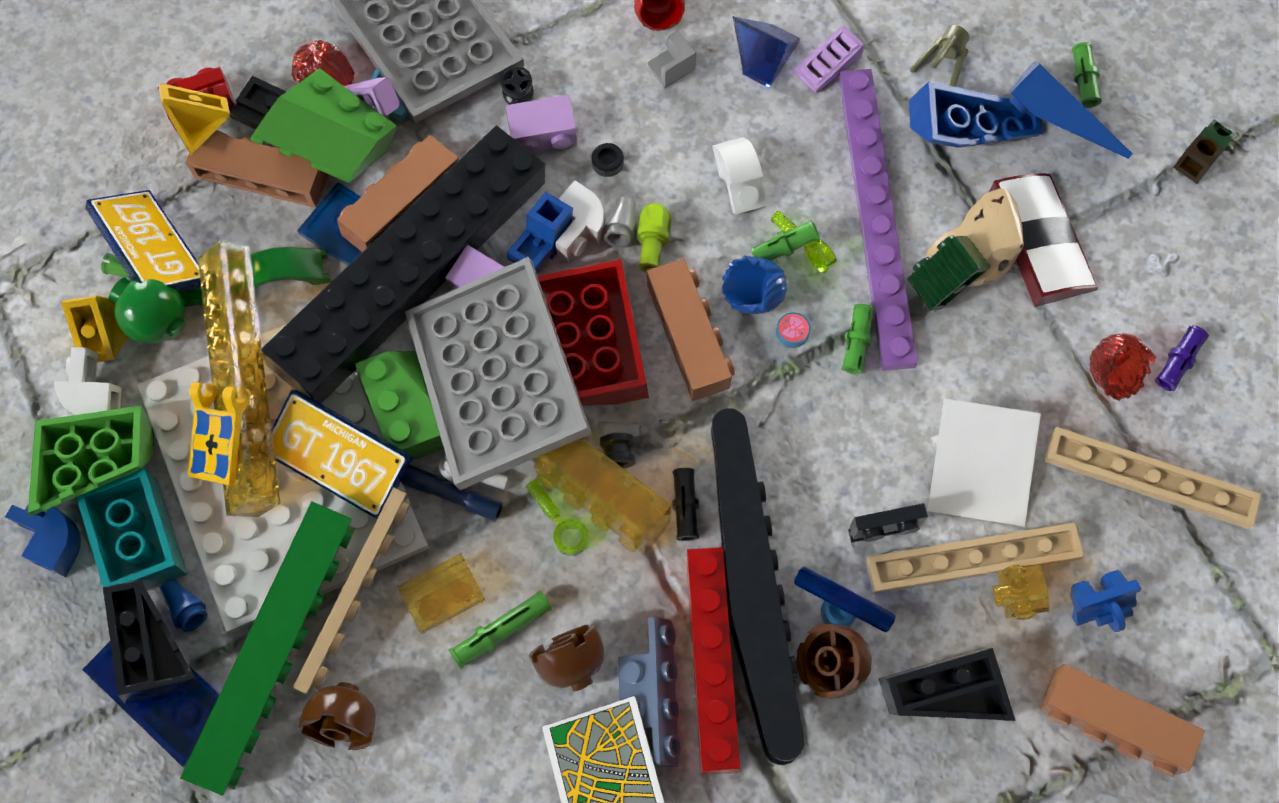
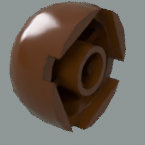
[529,624,604,691]
[796,624,872,699]
[298,682,376,750]

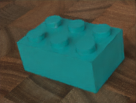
[76,468,187,590]

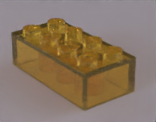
[533,438,672,555]

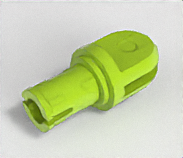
[636,203,672,273]

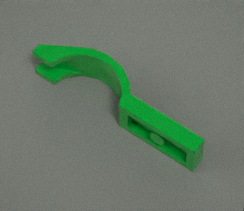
[177,247,331,307]

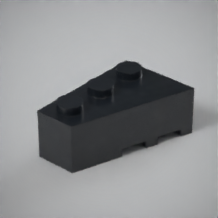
[103,580,200,704]

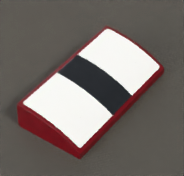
[989,173,1098,307]

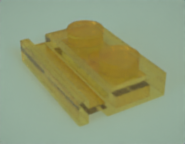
[397,553,485,634]

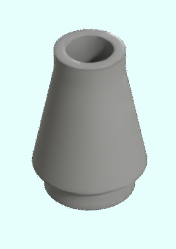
[603,197,635,247]

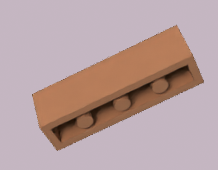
[185,130,329,208]
[337,135,459,252]
[647,258,735,401]
[1039,664,1205,777]

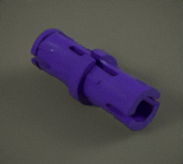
[1155,325,1209,391]

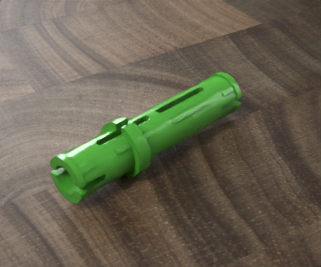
[449,590,552,669]

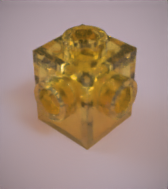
[992,565,1049,620]

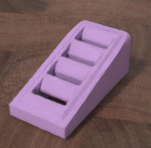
[794,26,864,94]
[344,77,400,117]

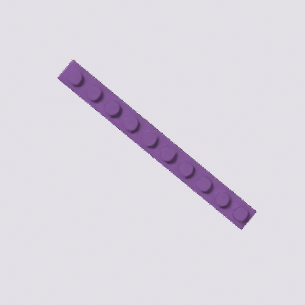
[839,69,917,371]

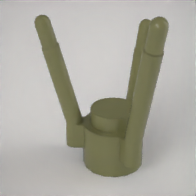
[910,25,970,87]

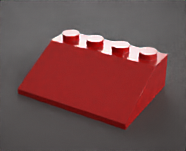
[537,259,649,406]

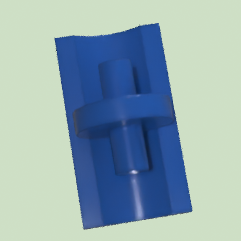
[1070,570,1141,632]

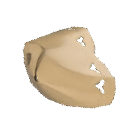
[926,188,1024,286]

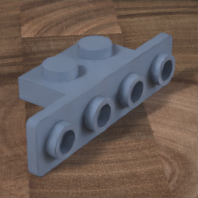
[618,616,681,767]

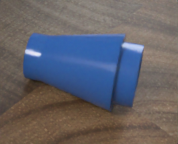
[158,579,208,632]

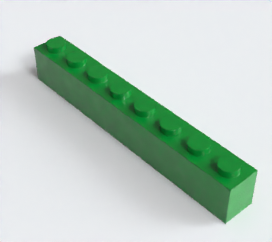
[180,501,355,796]

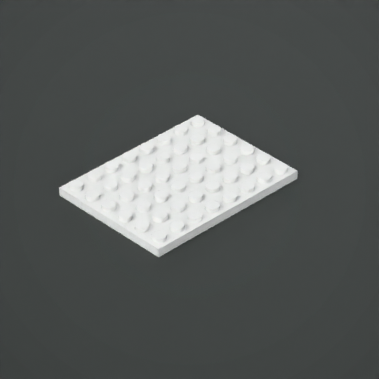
[137,324,429,634]

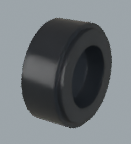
[591,143,624,177]

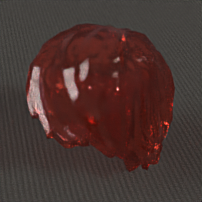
[291,40,355,86]
[1089,333,1157,401]

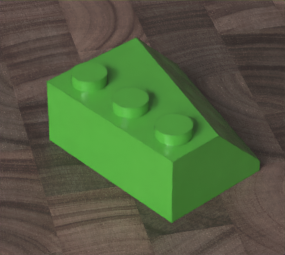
[28,406,154,517]

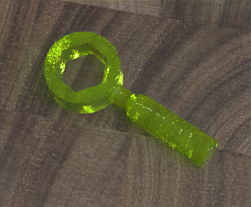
[771,211,837,273]
[526,479,588,556]

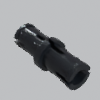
[672,468,700,541]

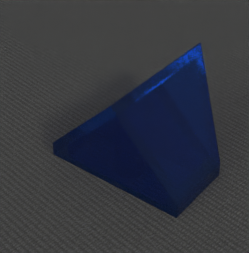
[733,16,800,88]

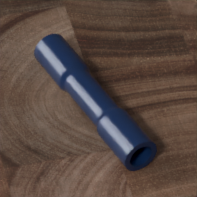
[399,464,503,522]

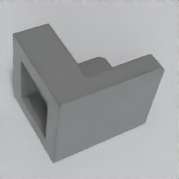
[648,30,696,88]

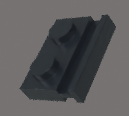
[229,76,287,130]
[848,503,928,543]

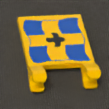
[188,382,251,485]

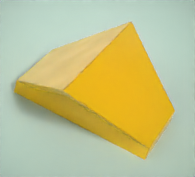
[159,83,230,155]
[61,295,128,362]

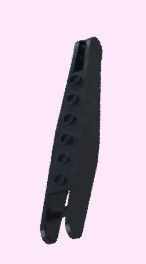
[711,408,804,766]

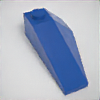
[909,81,1042,148]

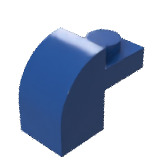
[507,192,573,273]
[5,505,81,577]

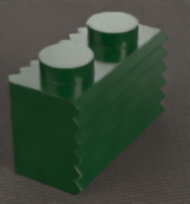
[907,235,991,311]

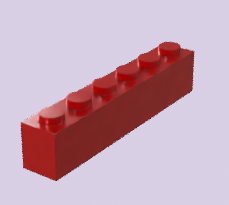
[686,547,740,775]

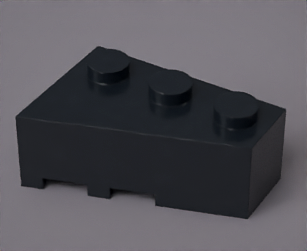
[878,648,1016,721]

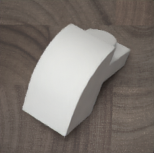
[712,137,767,214]
[556,180,604,263]
[54,347,122,415]

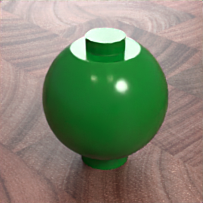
[108,277,186,344]

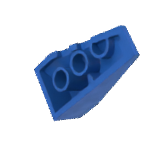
[1009,61,1133,159]

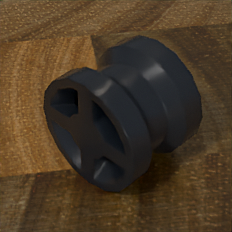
[501,67,534,105]
[599,433,636,470]

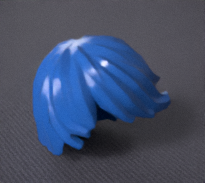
[722,255,787,314]

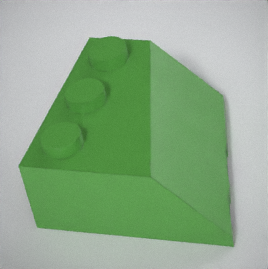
[250,69,397,183]
[355,351,444,464]

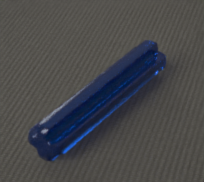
[794,566,896,632]

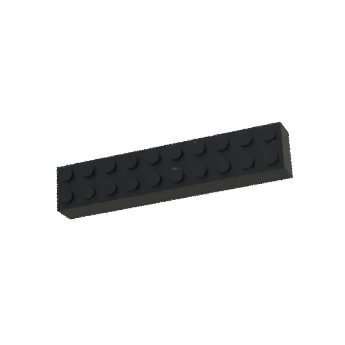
[260,125,545,407]

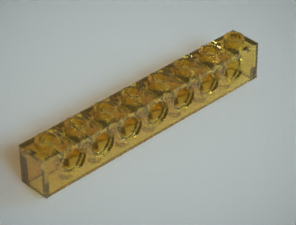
[198,241,281,517]

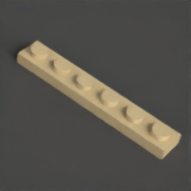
[1044,427,1261,529]
[293,487,411,694]
[866,522,1084,594]

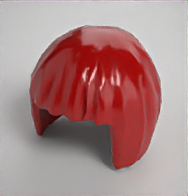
[634,0,685,31]

